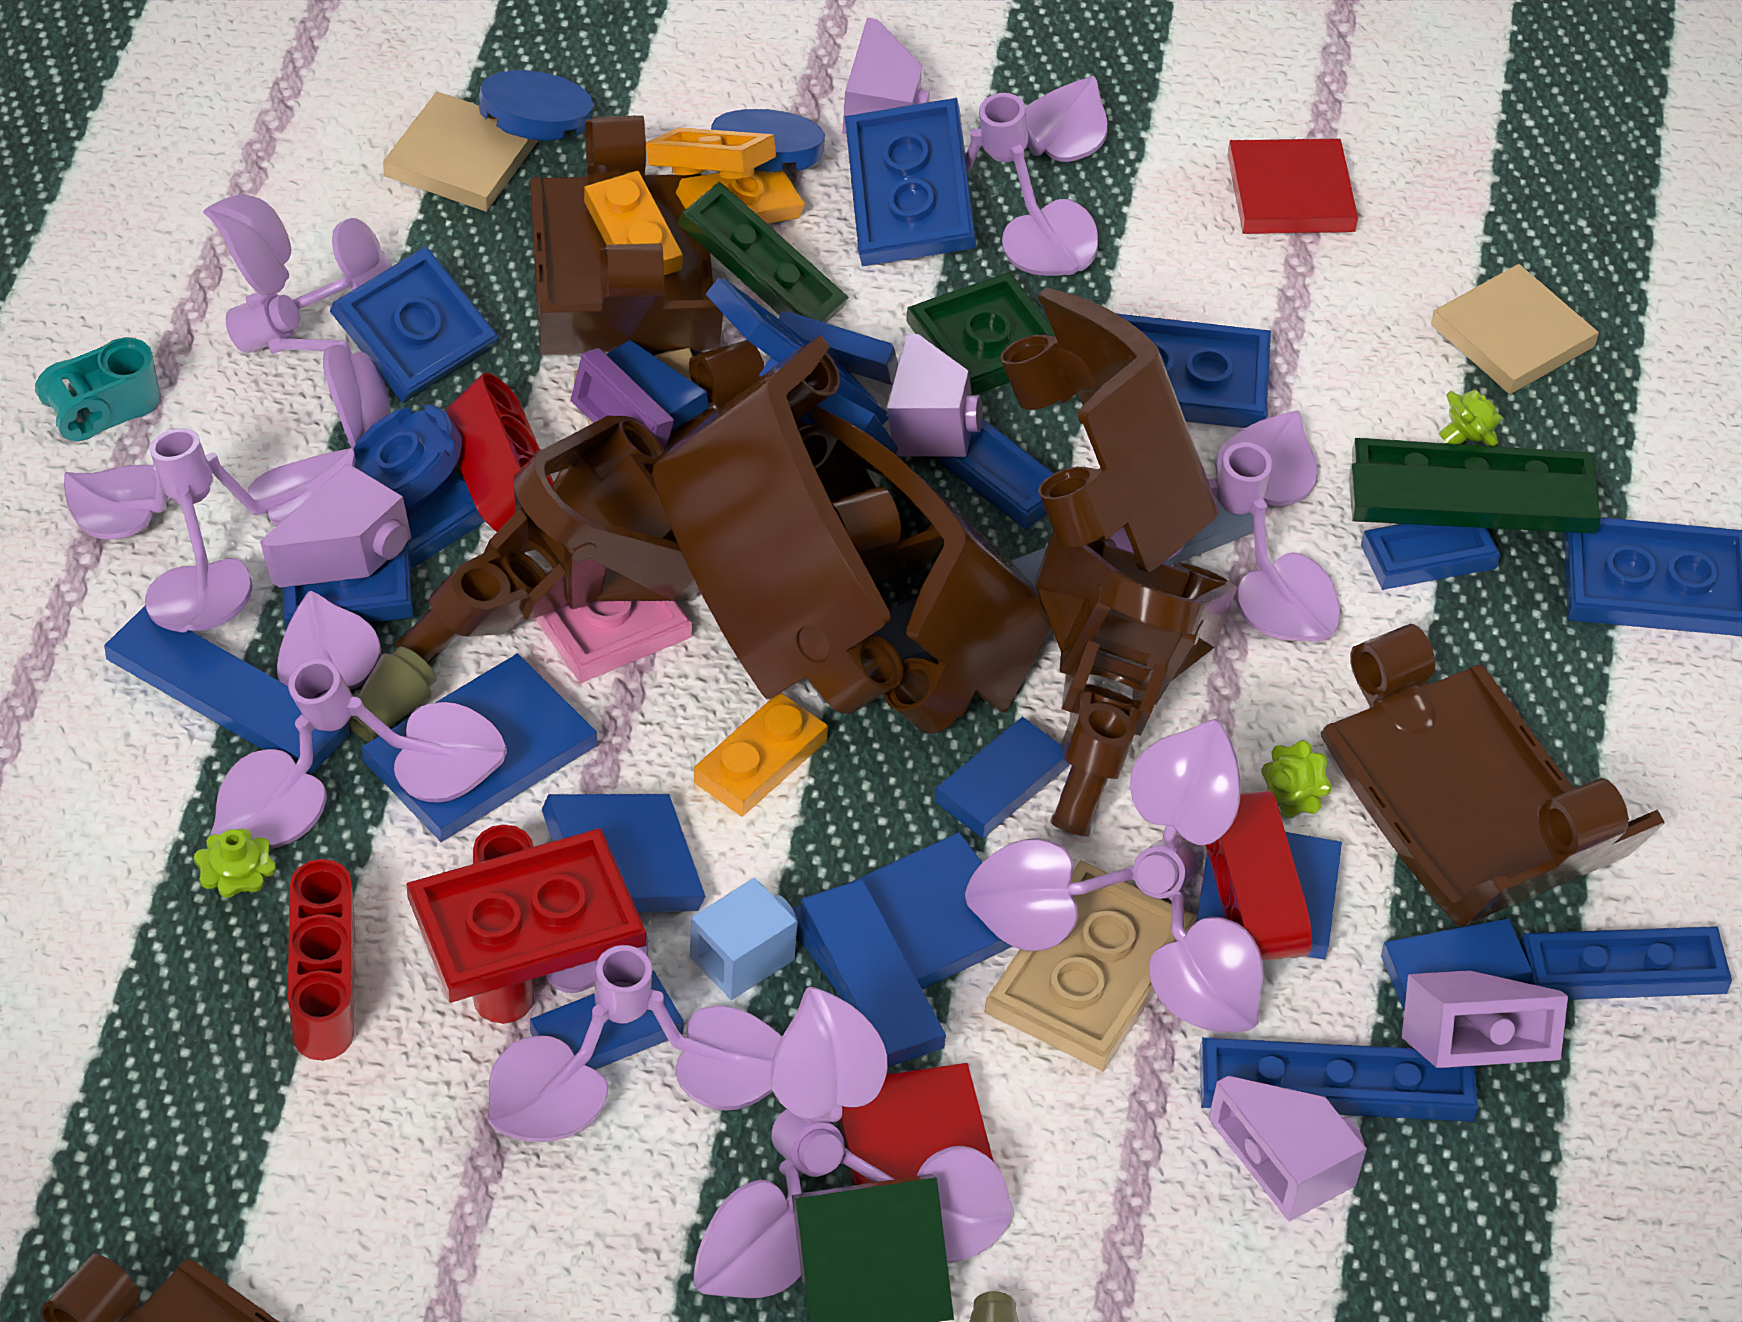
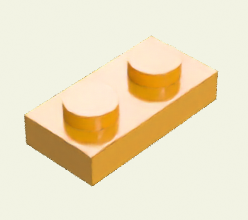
[646,127,776,179]
[584,171,683,275]
[693,693,828,817]

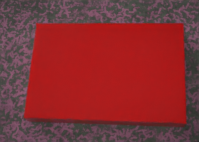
[406,828,646,1003]

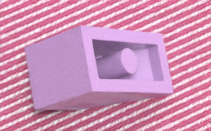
[842,17,930,134]
[887,334,983,457]
[260,463,412,588]
[1402,971,1568,1068]
[1209,1076,1367,1222]

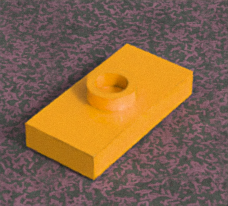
[676,169,805,224]

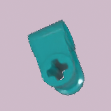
[35,337,161,442]

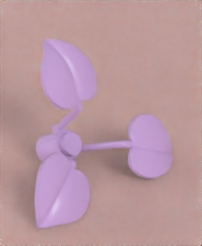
[965,76,1108,276]
[203,195,392,449]
[1110,410,1340,641]
[64,428,356,632]
[210,591,507,849]
[965,719,1264,1033]
[488,932,782,1142]
[694,987,1014,1298]

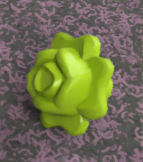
[1438,390,1503,447]
[1261,740,1332,818]
[194,828,276,898]

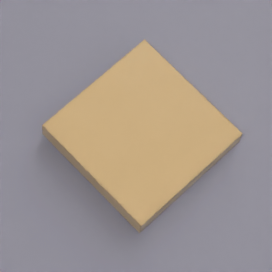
[383,91,538,212]
[1431,264,1599,395]

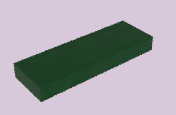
[677,181,849,323]

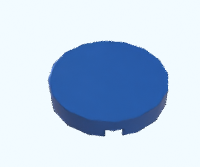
[478,70,593,141]
[711,109,825,172]
[353,405,462,507]

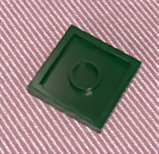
[906,272,1055,395]
[792,1174,954,1322]

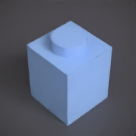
[690,877,798,1001]

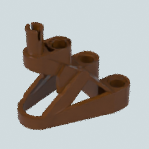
[395,415,700,666]
[1035,529,1237,837]

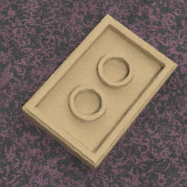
[984,860,1197,1072]

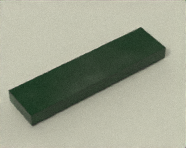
[1352,438,1599,499]
[1349,463,1601,534]

